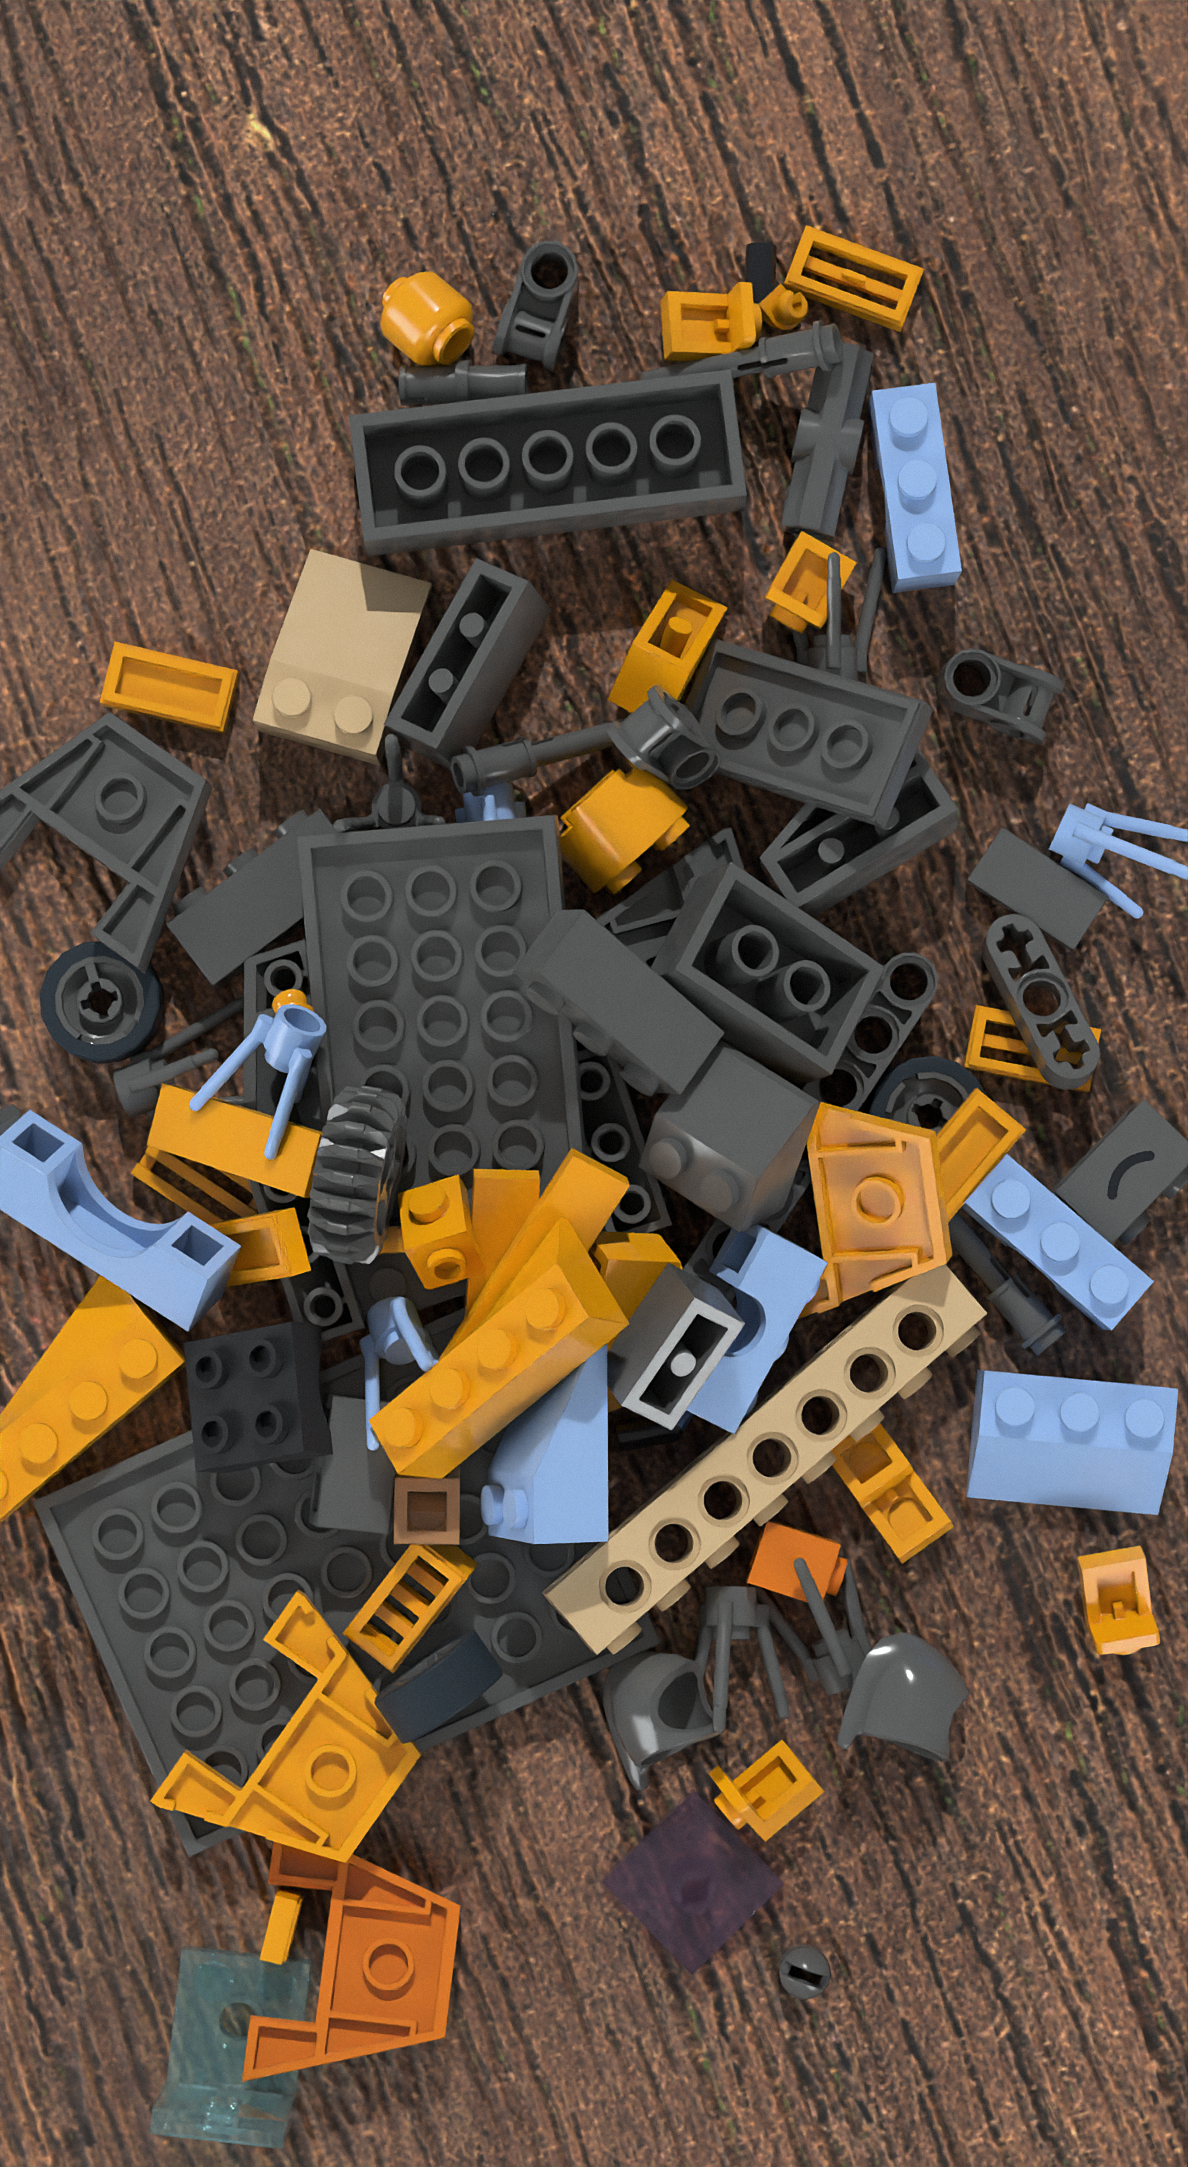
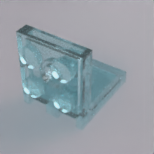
[149,1945,312,2149]

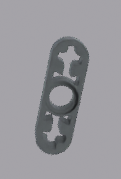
[982,914,1100,1090]

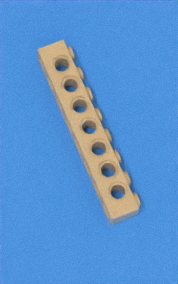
[541,1264,987,1655]

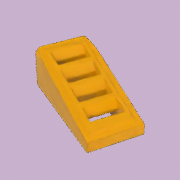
[343,1544,478,1673]

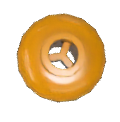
[380,271,475,366]

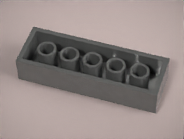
[349,369,747,556]

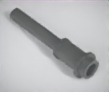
[641,320,843,380]
[451,717,627,797]
[948,1213,1066,1356]

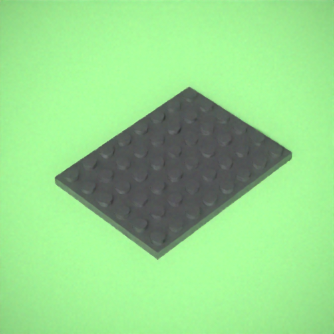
[33,1307,661,1857]

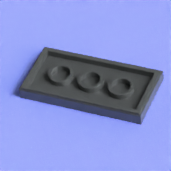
[685,638,934,828]

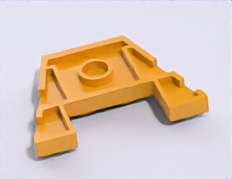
[798,1102,952,1319]
[150,1590,422,1863]

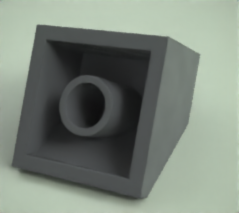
[638,1040,821,1232]

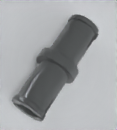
[399,359,528,406]

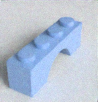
[0,1110,241,1331]

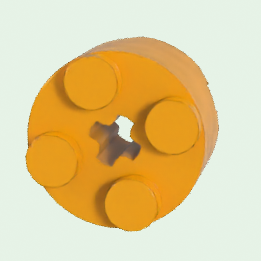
[559,758,690,895]

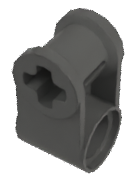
[492,240,579,372]
[936,648,1065,744]
[606,684,721,790]

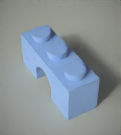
[867,383,962,593]
[961,1154,1154,1330]
[686,1223,828,1434]

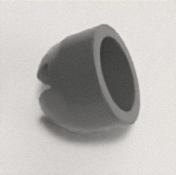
[778,1944,831,1999]

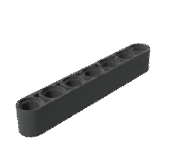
[683,953,938,1303]

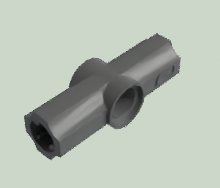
[780,342,874,541]

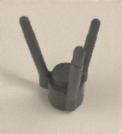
[791,546,887,681]
[333,734,445,832]
[113,997,244,1123]
[748,1558,872,1695]
[693,1586,790,1733]

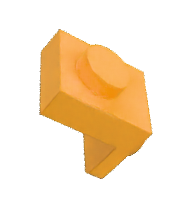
[660,282,762,361]
[763,531,857,634]
[398,1174,486,1290]
[1077,1546,1160,1655]
[708,1740,825,1842]

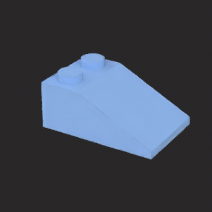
[480,1343,608,1544]

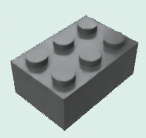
[651,862,885,1087]

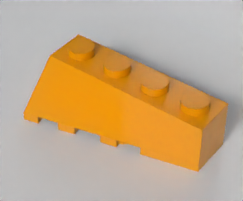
[368,1217,630,1479]
[0,1275,186,1524]

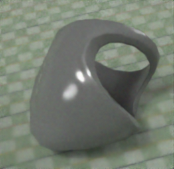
[837,1632,970,1762]
[603,1651,725,1791]

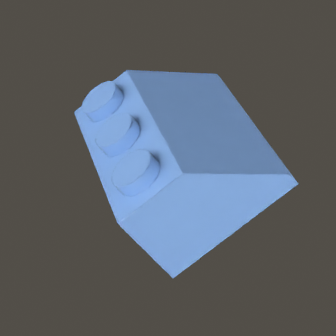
[966,1369,1178,1515]

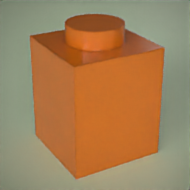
[745,1519,848,1602]

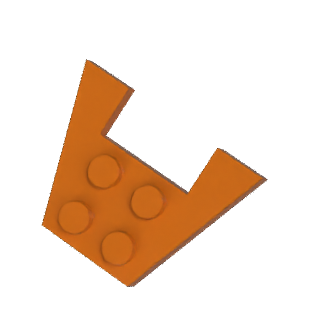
[242,1841,461,2082]

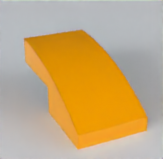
[831,1423,954,1564]

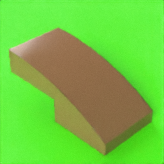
[394,1464,460,1545]

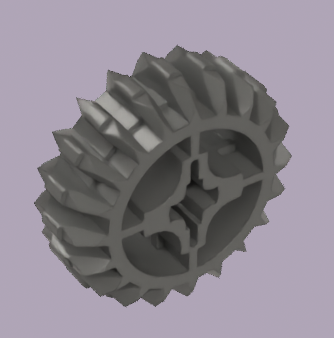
[307,1085,408,1264]

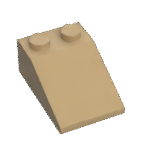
[253,549,432,766]

